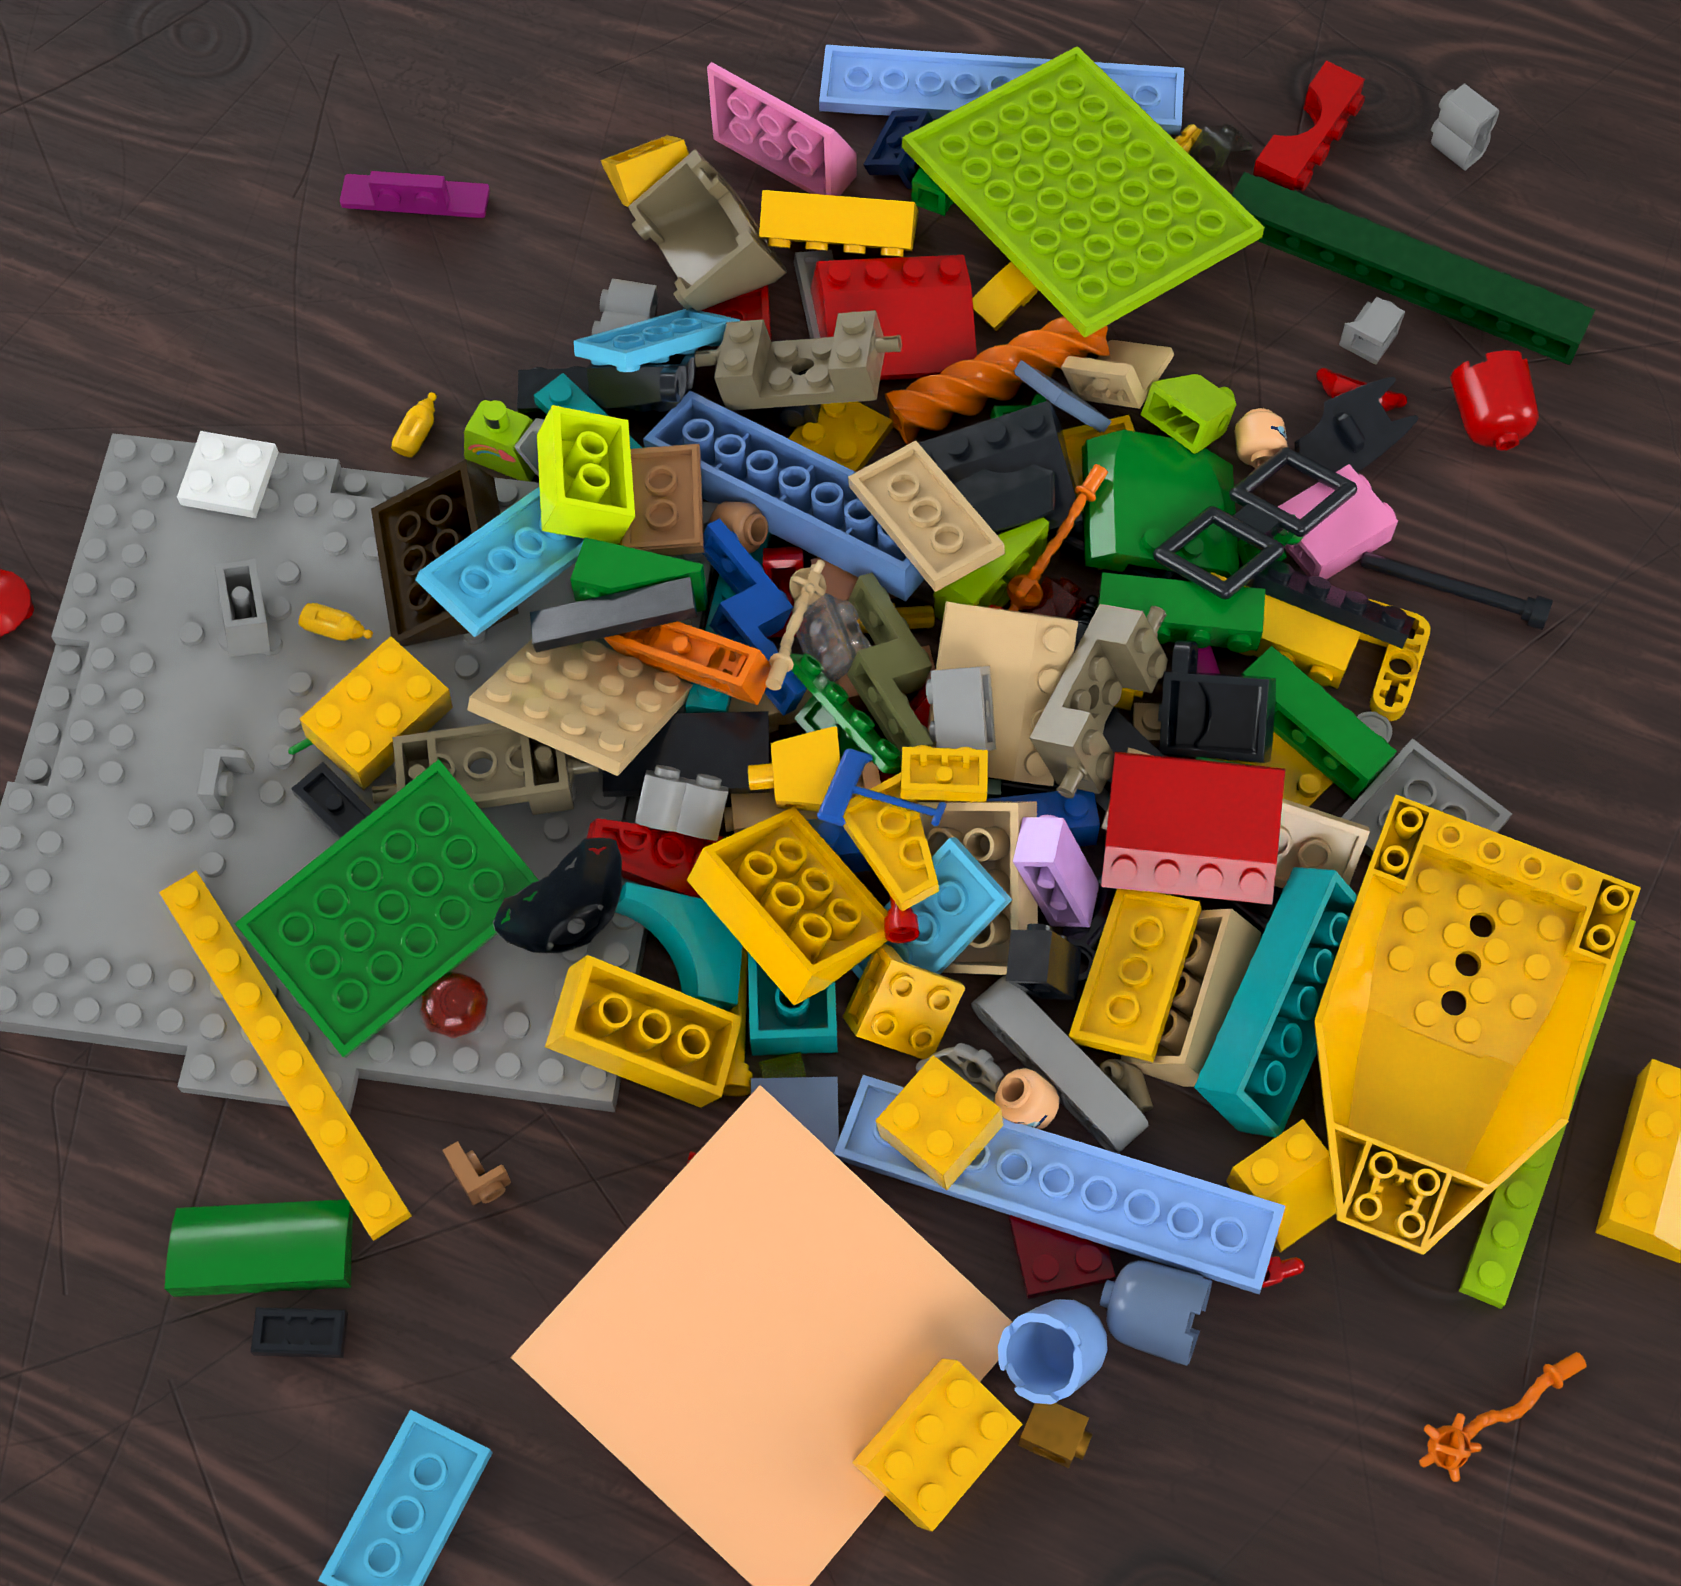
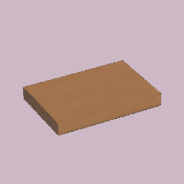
[622,444,704,556]

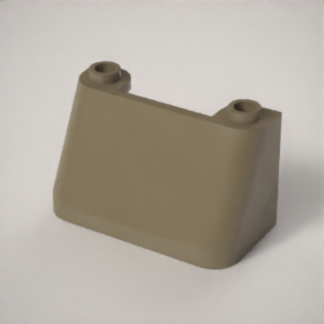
[628,149,787,312]

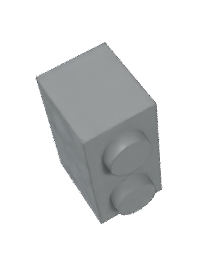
[214,559,270,657]
[926,666,996,751]

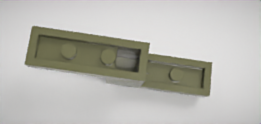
[847,572,933,760]

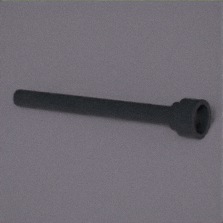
[1360,552,1553,630]

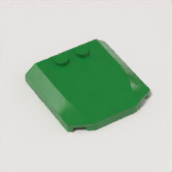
[1082,430,1239,578]

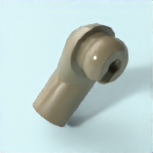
[1099,1059,1153,1113]

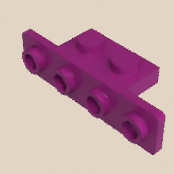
[340,171,490,218]

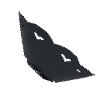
[493,838,622,953]

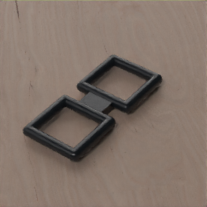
[1153,447,1358,600]

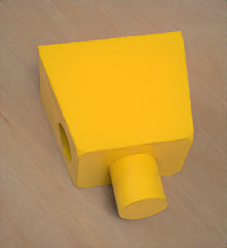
[748,726,840,812]

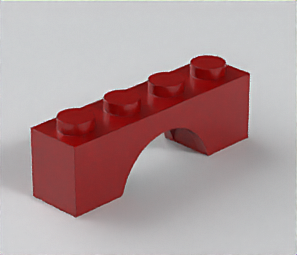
[1253,61,1365,191]

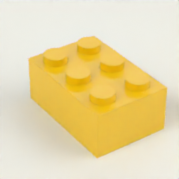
[299,636,453,791]
[852,1359,1023,1532]

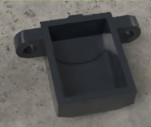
[587,347,699,412]
[1158,640,1276,763]

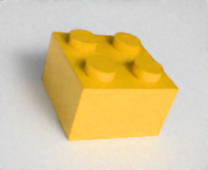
[875,1055,1004,1191]

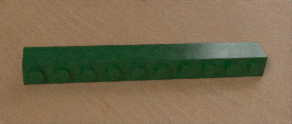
[1232,172,1595,365]

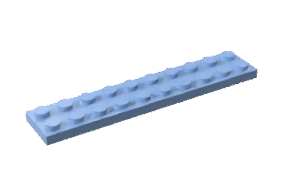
[819,45,1184,135]
[834,1075,1285,1295]

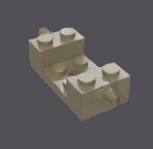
[695,310,902,411]
[1030,604,1168,798]
[372,722,599,815]

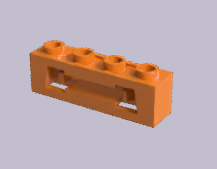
[604,621,771,706]

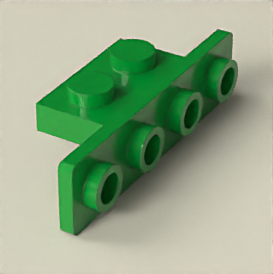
[790,653,902,774]

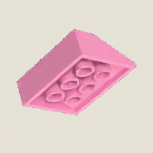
[707,62,857,196]

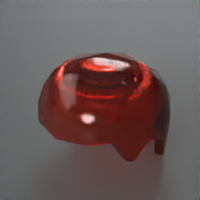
[419,972,488,1039]

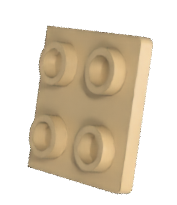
[1061,340,1174,409]

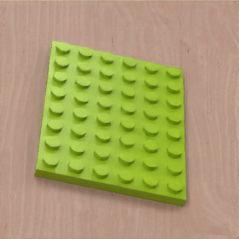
[902,46,1265,338]

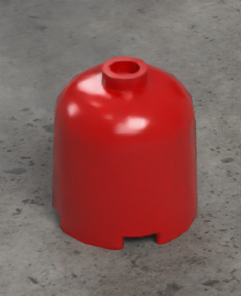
[1450,350,1539,451]

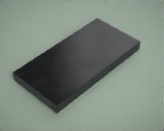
[602,711,770,797]

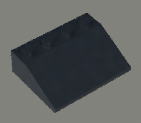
[919,400,1084,535]

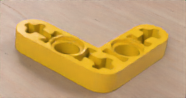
[1359,599,1431,721]

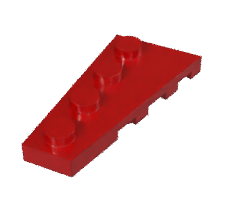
[586,818,723,899]

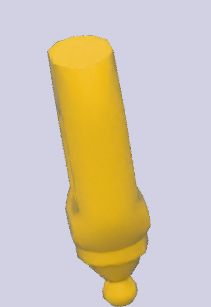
[391,392,437,458]
[298,603,373,641]

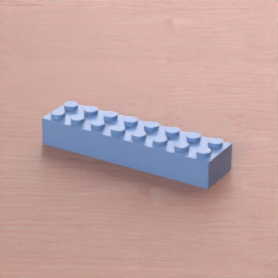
[643,391,924,601]

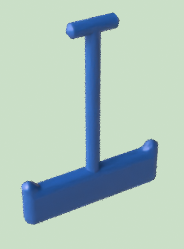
[817,749,947,826]

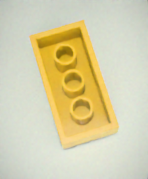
[545,955,743,1108]

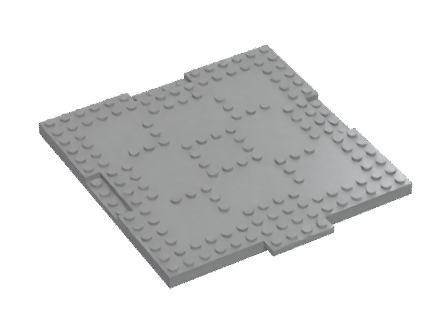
[0,433,719,1115]

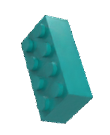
[748,952,838,1056]

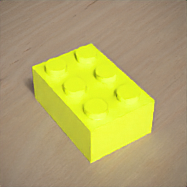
[537,405,635,545]

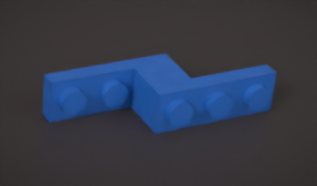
[702,518,807,716]

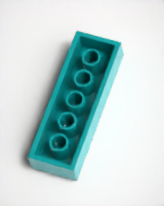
[1194,867,1357,1138]

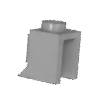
[1339,297,1405,365]

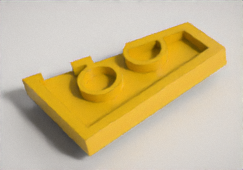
[843,773,939,912]

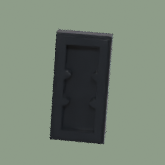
[251,1307,348,1358]

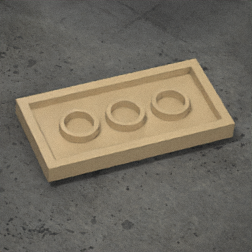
[848,441,1005,592]

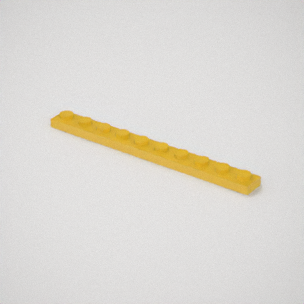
[159,871,412,1241]

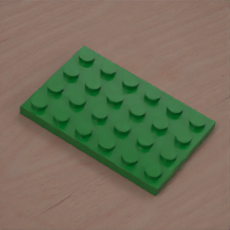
[234,759,539,1058]

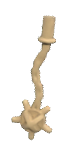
[765,559,826,691]

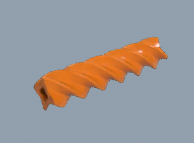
[885,316,1110,445]

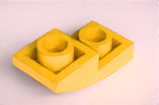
[972,262,1039,331]

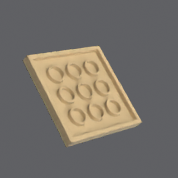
[467,639,693,776]

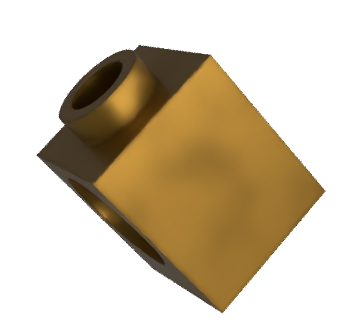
[1018,1403,1093,1468]

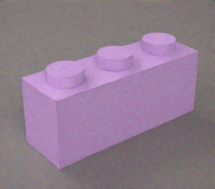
[1013,815,1099,927]

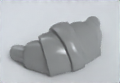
[916,1043,1005,1118]

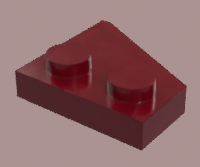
[1008,1215,1115,1299]

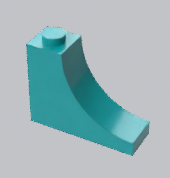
[615,882,742,1011]

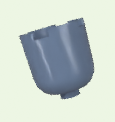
[1100,1260,1212,1366]

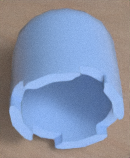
[998,1299,1108,1404]

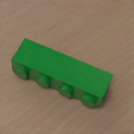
[1098,572,1265,653]
[1241,646,1397,800]

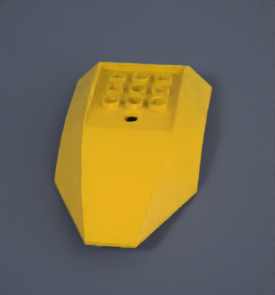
[1314,794,1641,1255]

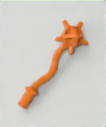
[1006,464,1108,611]
[1419,1352,1587,1482]

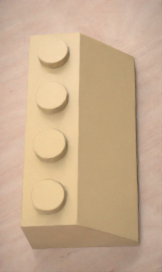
[1121,909,1262,1087]

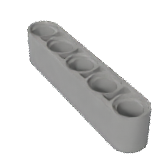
[971,975,1149,1154]

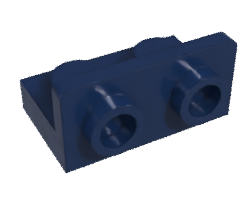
[863,110,934,189]

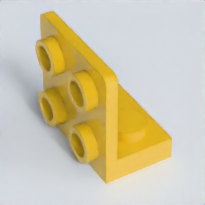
[901,745,988,802]
[843,944,965,1060]

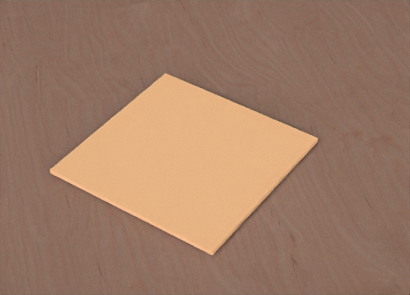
[510,1085,1012,1586]

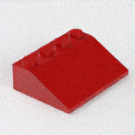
[810,255,977,380]
[1101,752,1285,905]

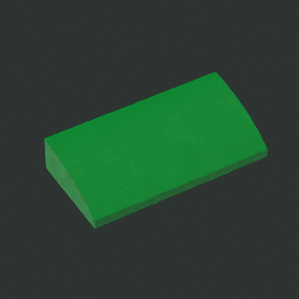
[164,1199,353,1297]

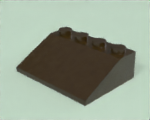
[371,459,519,647]

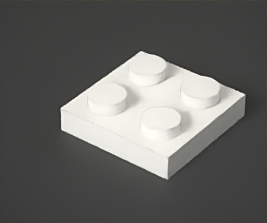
[177,431,279,518]

